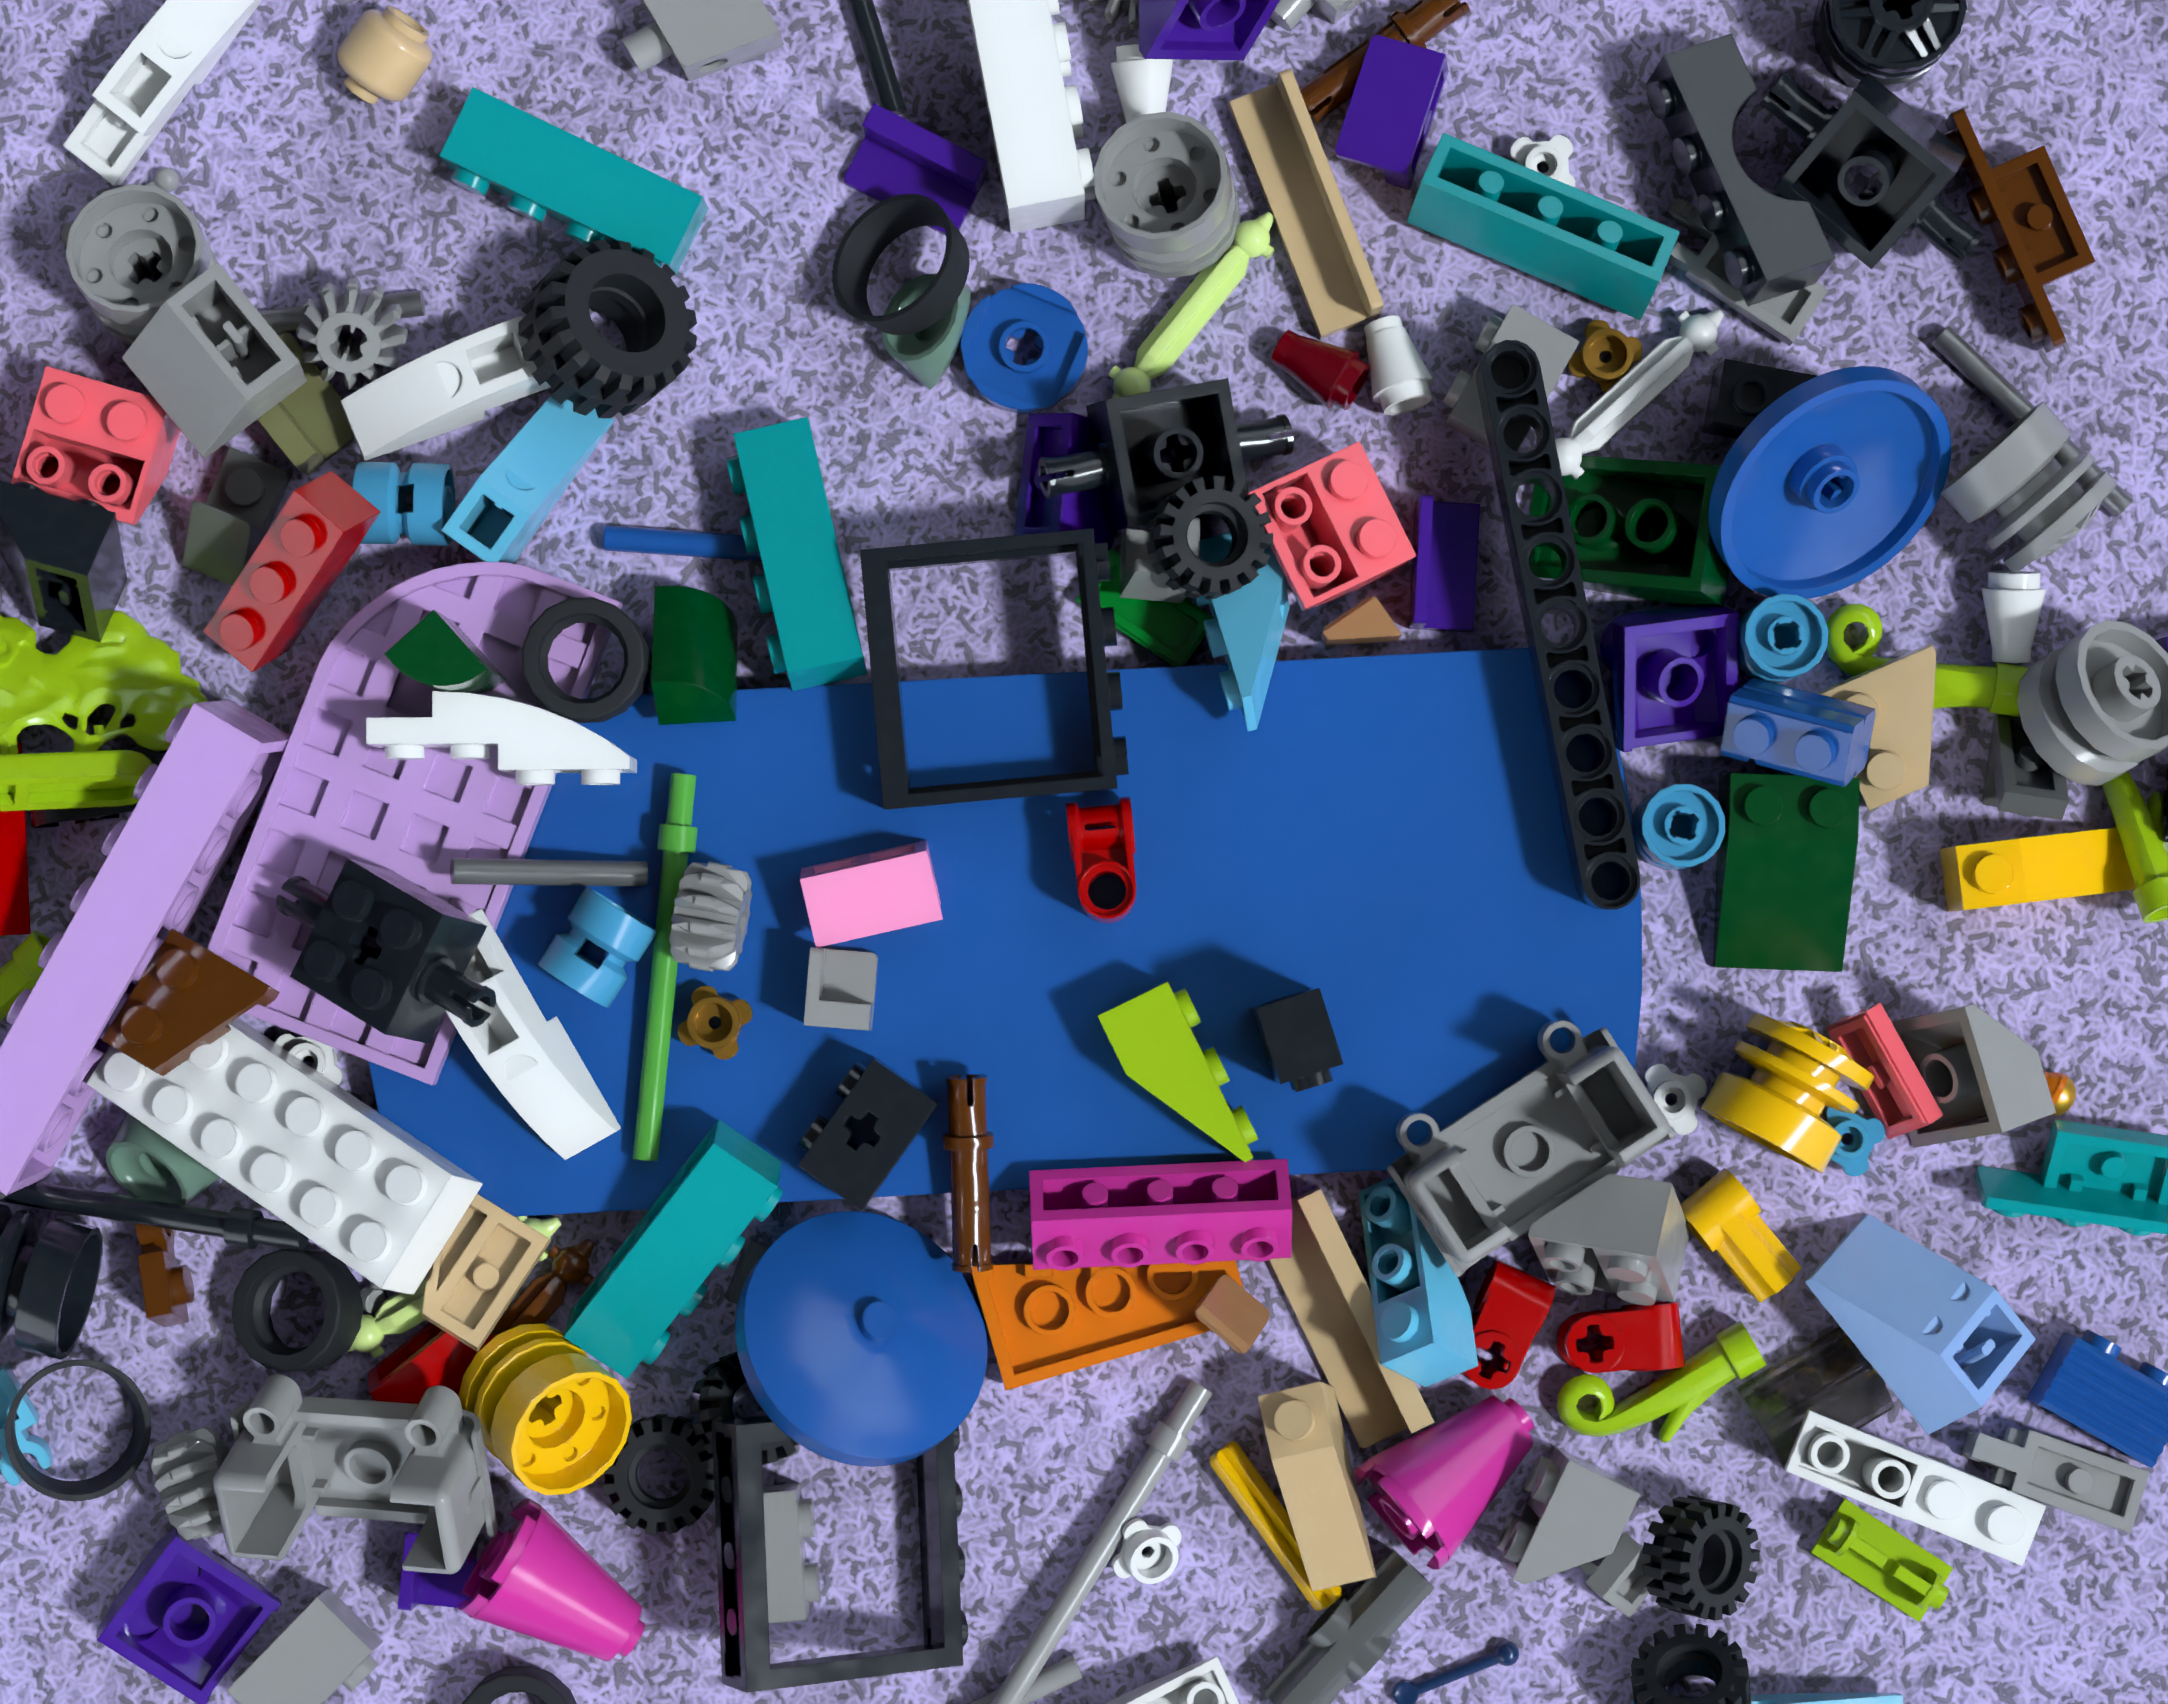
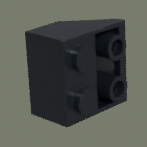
[0,480,127,642]

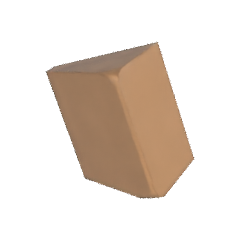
[1319,596,1402,645]
[1194,1274,1270,1354]

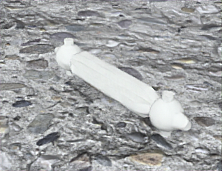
[1555,309,1724,480]

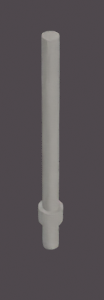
[990,1380,1213,1704]

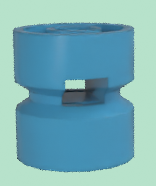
[352,461,455,546]
[1738,594,1828,684]
[1633,784,1725,870]
[537,887,658,1008]

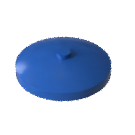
[1708,366,1951,599]
[735,1211,988,1467]

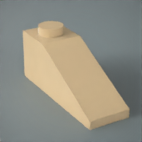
[1258,1381,1376,1591]

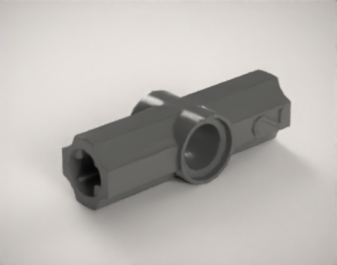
[1263,1548,1434,1704]

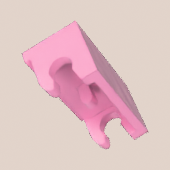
[800,840,943,948]

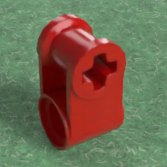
[1066,796,1136,923]
[1462,1260,1556,1390]
[1556,1301,1685,1373]

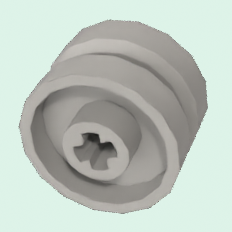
[2017,620,2168,786]

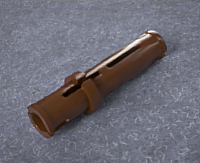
[1299,0,1470,125]
[943,1074,994,1273]

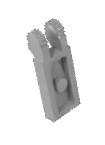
[1668,198,1828,346]

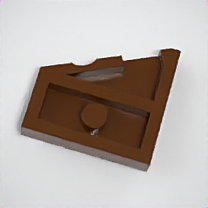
[102,929,280,1076]

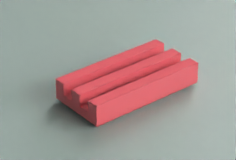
[1826,1003,1943,1140]

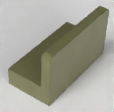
[257,332,355,476]

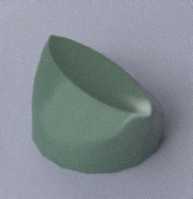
[881,273,971,390]
[106,1112,221,1205]

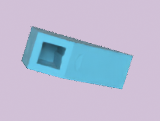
[441,396,615,564]
[1195,532,1290,731]
[1358,1177,1478,1387]

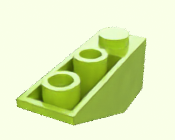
[1098,982,1259,1162]

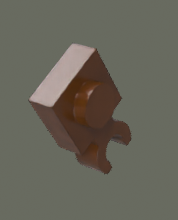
[135,1224,194,1327]

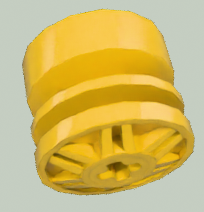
[1701,1013,1874,1173]
[458,1324,632,1496]

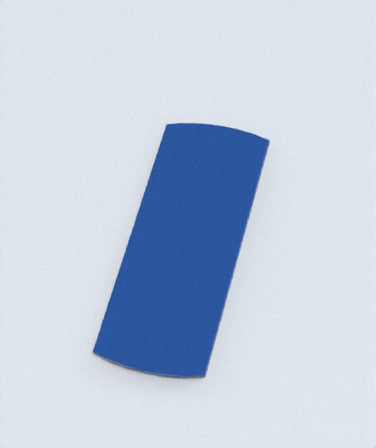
[368,648,1642,1217]

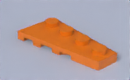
[972,1261,1243,1391]

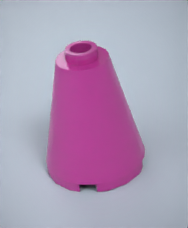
[1354,1396,1534,1569]
[458,1498,645,1662]

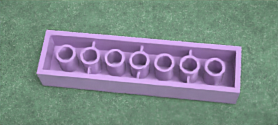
[0,700,291,1196]

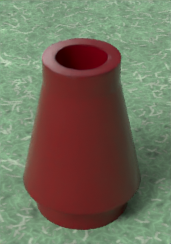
[1271,329,1370,410]

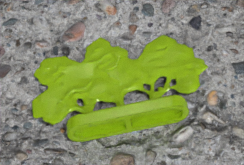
[0,610,207,811]

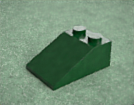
[1529,456,1730,607]
[1713,773,1860,972]

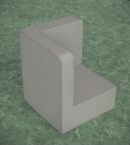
[1120,518,1200,603]
[804,947,878,1031]

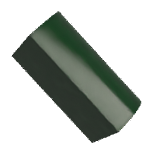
[651,586,738,725]
[384,610,507,694]

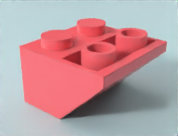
[11,366,180,526]
[1246,441,1417,611]

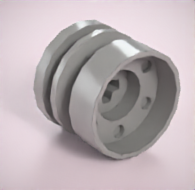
[1093,111,1240,278]
[66,184,217,345]
[1940,401,2117,573]

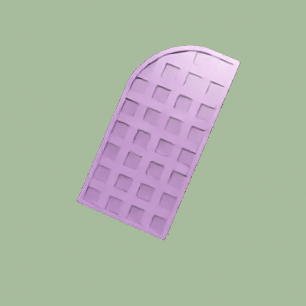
[207,562,623,1085]

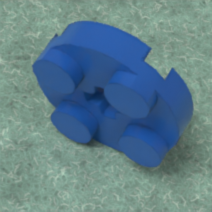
[961,283,1088,413]

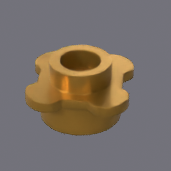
[1568,320,1643,393]
[678,986,753,1060]

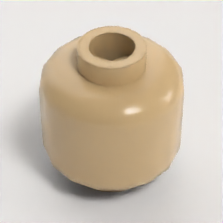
[337,5,433,105]

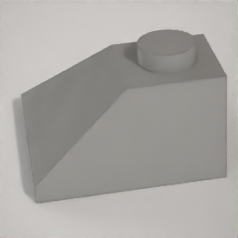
[1891,1004,2056,1148]

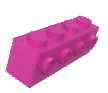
[1029,1159,1292,1271]

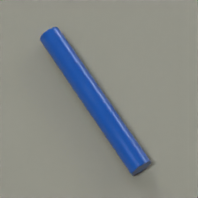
[603,525,762,561]

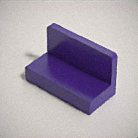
[1335,35,1449,190]
[844,103,989,236]
[1014,413,1114,551]
[1408,495,1480,632]

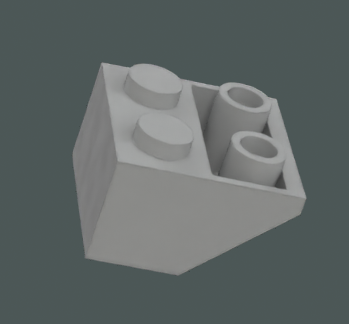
[122,262,307,459]
[1528,1174,1690,1306]
[1496,1446,1641,1585]

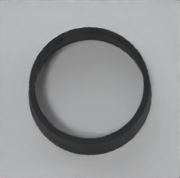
[832,194,970,335]
[5,1359,151,1501]

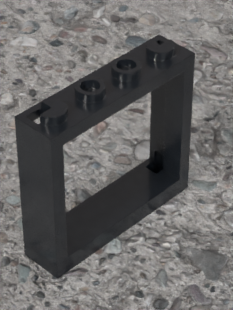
[860,528,1129,810]
[711,1416,968,1693]

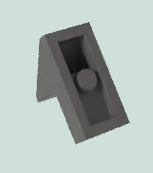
[182,447,292,586]
[1982,713,2069,820]

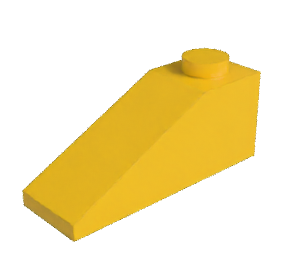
[1940,827,2136,912]

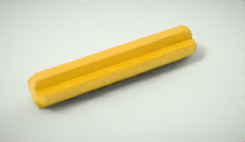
[1209,1441,1343,1611]

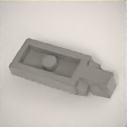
[1961,1427,2150,1533]

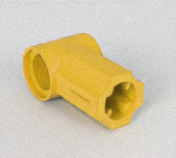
[1680,1168,1802,1303]

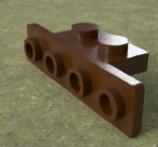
[1943,108,2096,353]

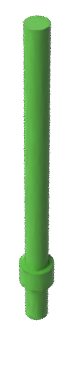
[632,773,698,1161]

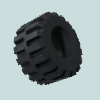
[518,240,697,418]

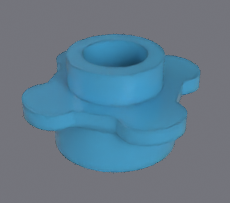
[1825,1107,1885,1177]

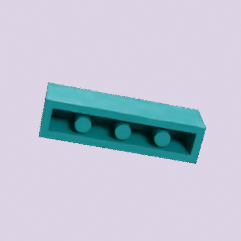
[439,87,709,276]
[1407,133,1680,321]
[726,417,867,691]
[563,1119,783,1379]

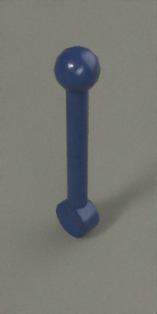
[1392,1641,1519,1704]

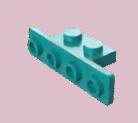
[1974,1119,2168,1236]

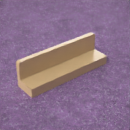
[1228,68,1384,340]
[1269,1186,1435,1448]

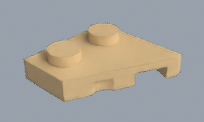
[1817,642,1936,811]
[422,1194,550,1352]

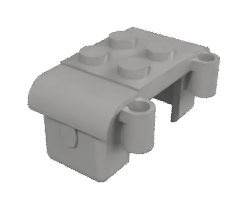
[1386,1021,1676,1278]
[213,1374,498,1574]

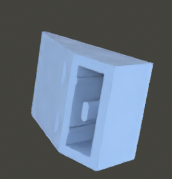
[1805,1214,2036,1435]

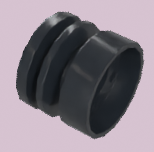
[1812,0,1967,92]
[0,1204,103,1360]

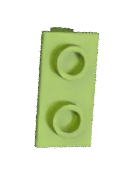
[1810,1498,1953,1622]

